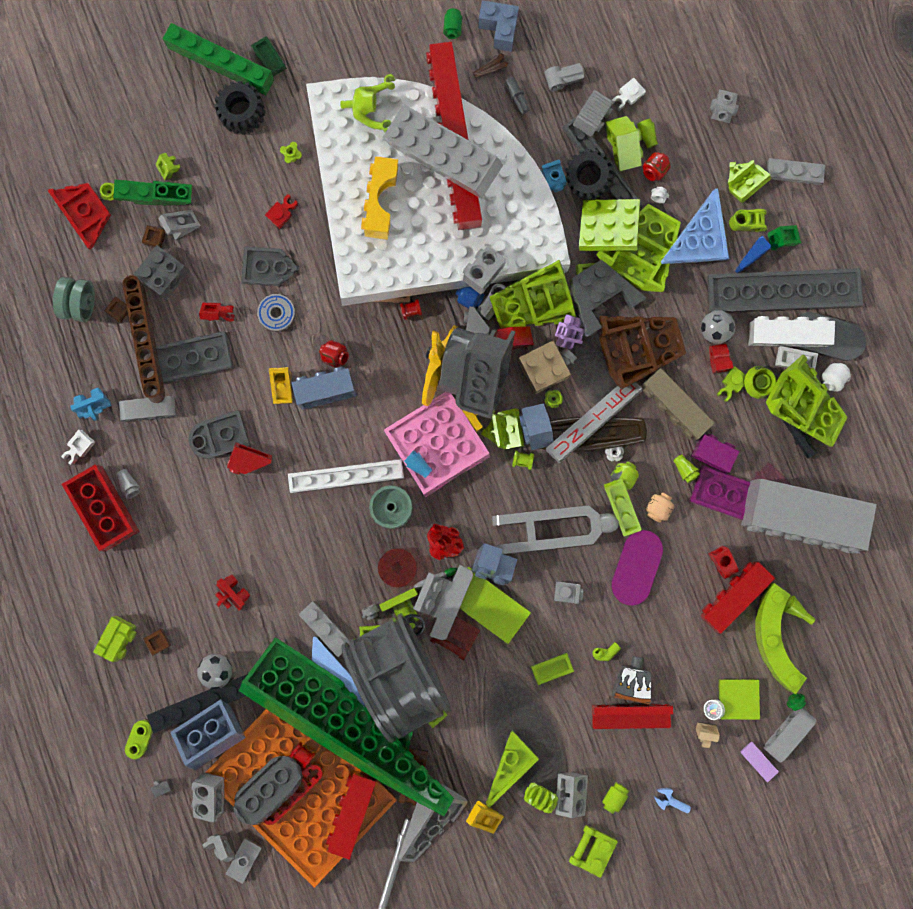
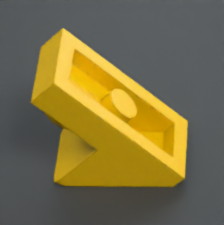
[269,367,293,404]
[466,801,504,834]

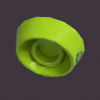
[744,366,776,399]

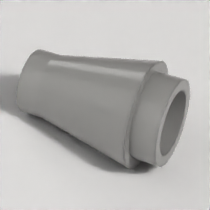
[116,469,140,499]

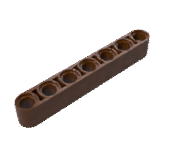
[123,275,165,403]

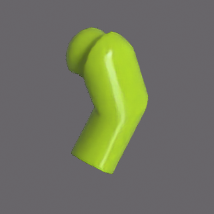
[592,642,621,661]

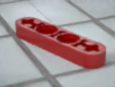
[263,763,323,825]

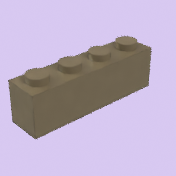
[641,368,714,441]

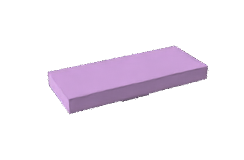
[740,741,779,782]

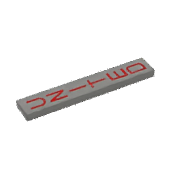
[546,382,642,464]

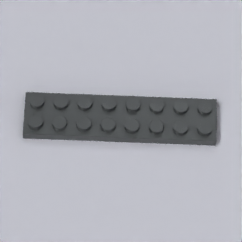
[707,268,863,313]

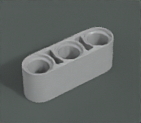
[119,396,176,422]
[764,708,816,762]

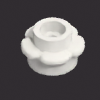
[651,187,669,203]
[605,446,624,461]

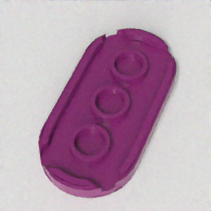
[611,530,663,605]

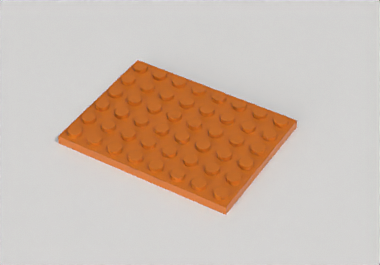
[205,709,398,888]

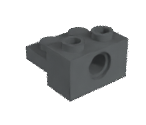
[133,245,190,301]

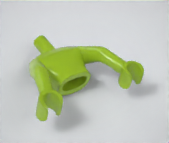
[340,74,396,133]

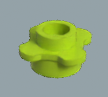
[280,142,302,163]

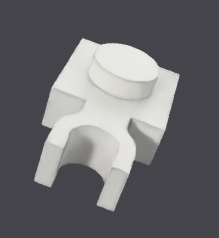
[612,78,646,111]
[61,430,95,465]

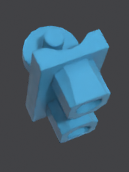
[71,388,112,421]

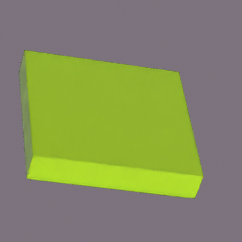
[719,679,760,720]

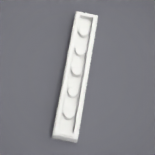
[288,459,404,493]

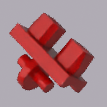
[215,574,250,611]

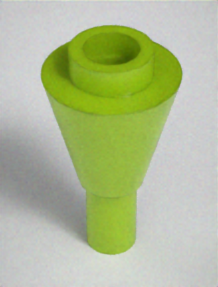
[783,595,816,625]

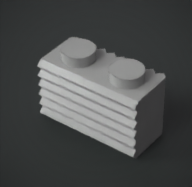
[573,89,613,136]

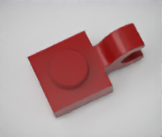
[199,302,235,322]

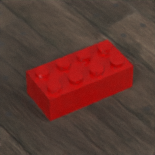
[61,464,140,551]

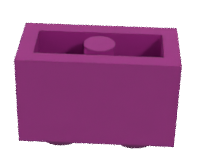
[691,434,740,473]

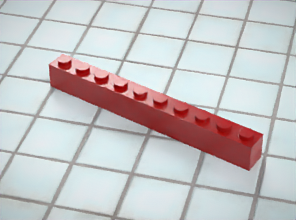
[426,42,482,230]

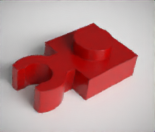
[265,194,298,229]

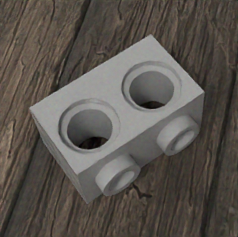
[463,245,506,294]
[191,772,224,823]
[555,772,588,818]

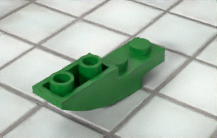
[113,179,192,206]

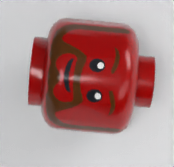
[643,152,671,181]
[319,340,349,368]

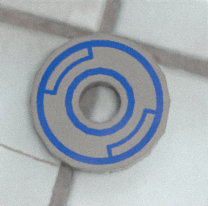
[257,294,296,332]

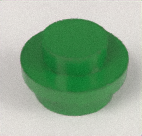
[786,693,806,711]

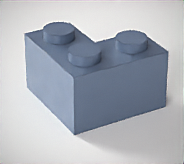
[479,0,519,52]
[519,403,553,450]
[471,543,517,585]

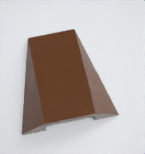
[599,316,686,390]

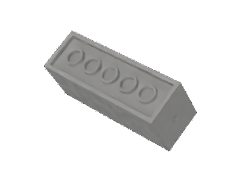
[741,479,877,554]

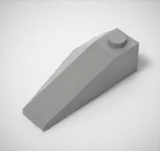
[398,784,468,862]

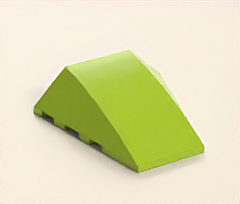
[596,204,681,292]
[490,260,576,329]
[766,355,847,447]

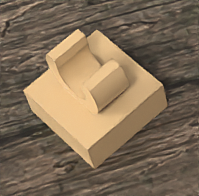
[696,722,720,748]

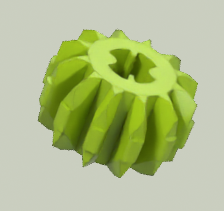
[524,783,558,814]

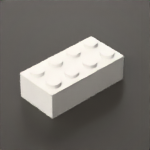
[748,316,835,347]

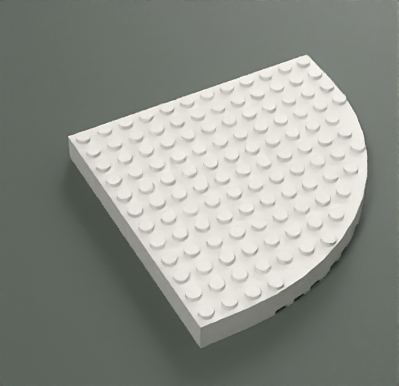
[306,77,571,306]

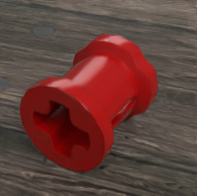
[400,299,422,320]
[290,742,315,768]

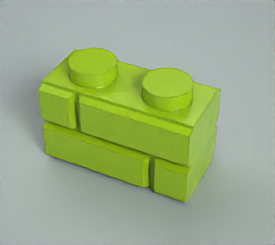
[93,616,137,662]

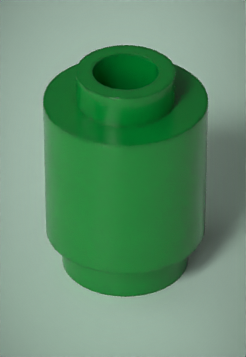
[443,8,463,39]

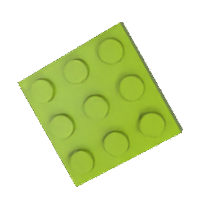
[579,199,640,251]

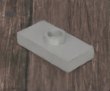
[226,837,263,884]

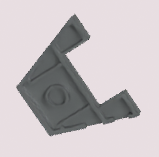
[569,260,646,337]

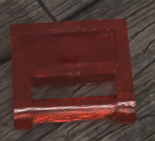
[430,616,481,661]

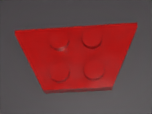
[47,183,111,250]

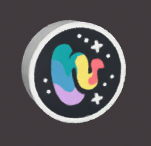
[704,699,725,720]

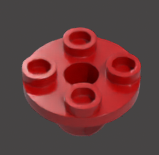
[427,524,464,560]

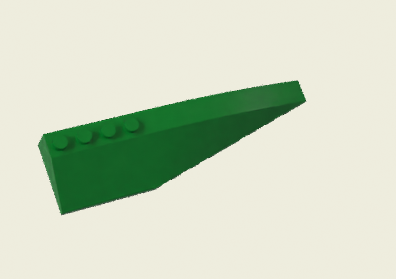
[239,637,454,816]

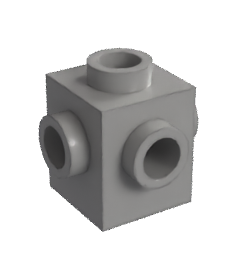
[710,89,739,123]

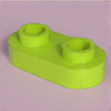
[125,720,153,759]

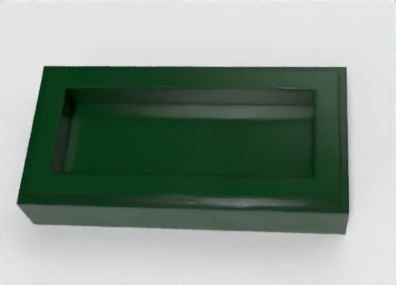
[251,36,287,77]

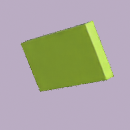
[460,567,531,644]

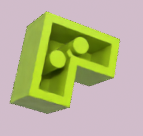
[605,116,643,171]

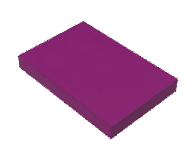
[689,465,750,520]

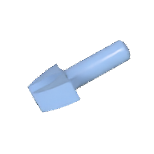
[654,788,691,814]

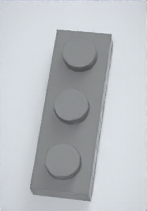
[766,158,825,185]
[299,601,350,657]

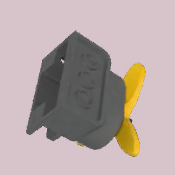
[422,325,515,419]

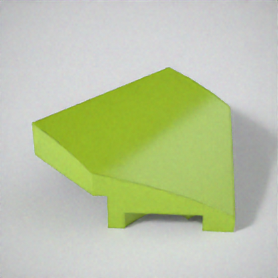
[728,160,771,203]
[481,408,524,450]

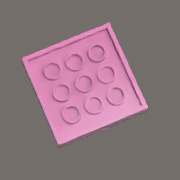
[384,392,490,497]

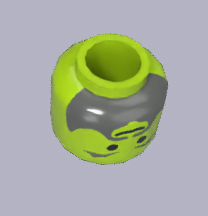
[610,462,639,490]

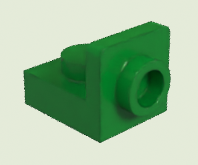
[768,225,801,251]

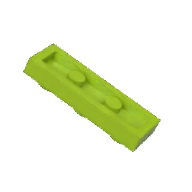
[604,478,642,536]

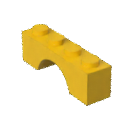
[361,156,398,240]

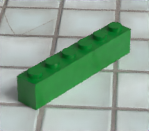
[162,23,274,96]

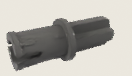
[504,77,530,114]

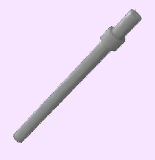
[378,818,411,909]

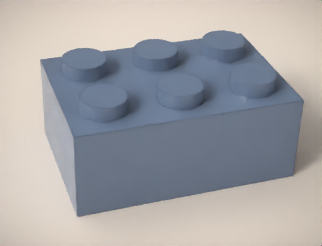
[291,367,357,410]
[170,699,246,770]

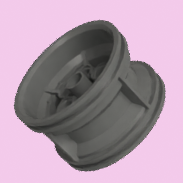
[341,613,452,743]

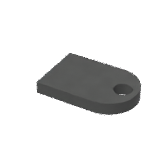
[189,410,251,459]

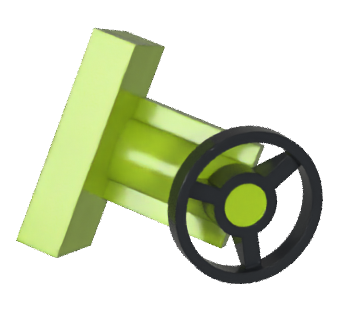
[379,588,425,636]

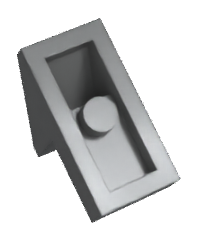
[158,210,201,239]

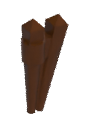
[473,53,509,78]

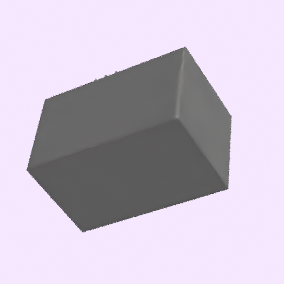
[151,778,174,798]

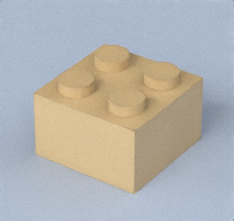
[518,341,571,395]

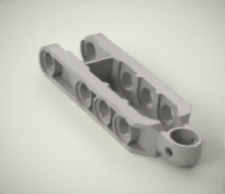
[492,505,619,554]

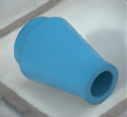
[404,450,433,478]

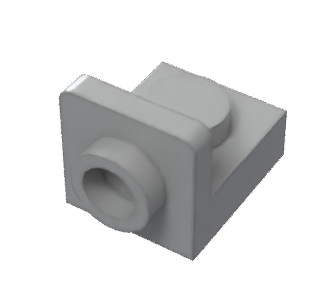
[554,581,583,604]
[202,834,235,862]

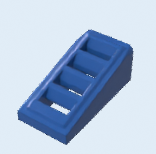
[735,236,771,273]

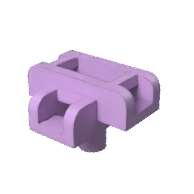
[555,314,585,349]

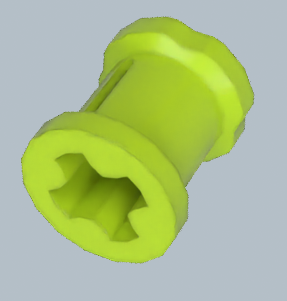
[512,450,534,470]

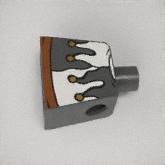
[611,656,651,704]

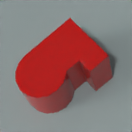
[709,343,734,374]
[708,546,739,579]

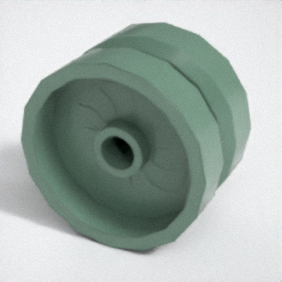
[53,277,95,322]
[369,485,413,529]

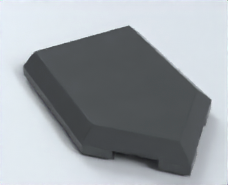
[241,246,299,286]

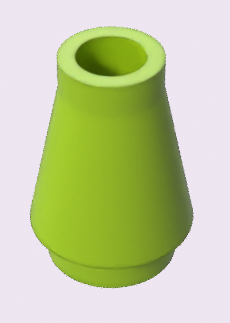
[637,118,658,149]
[673,454,700,483]

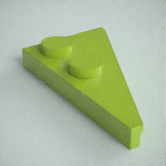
[486,730,539,808]

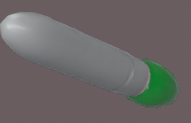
[414,567,458,590]

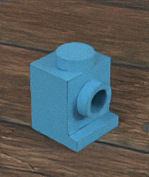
[541,159,567,192]

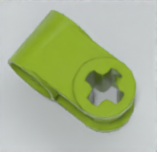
[729,209,767,232]

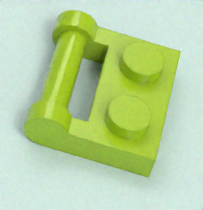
[569,825,618,878]

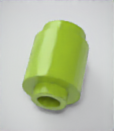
[602,782,629,814]

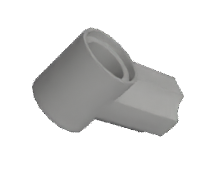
[544,63,584,91]
[476,284,506,322]

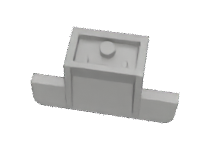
[413,565,473,640]

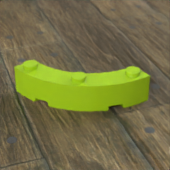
[755,583,807,694]

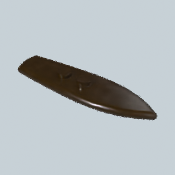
[522,417,647,452]

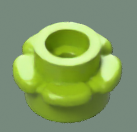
[100,183,114,201]
[544,390,563,408]

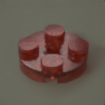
[378,549,417,587]

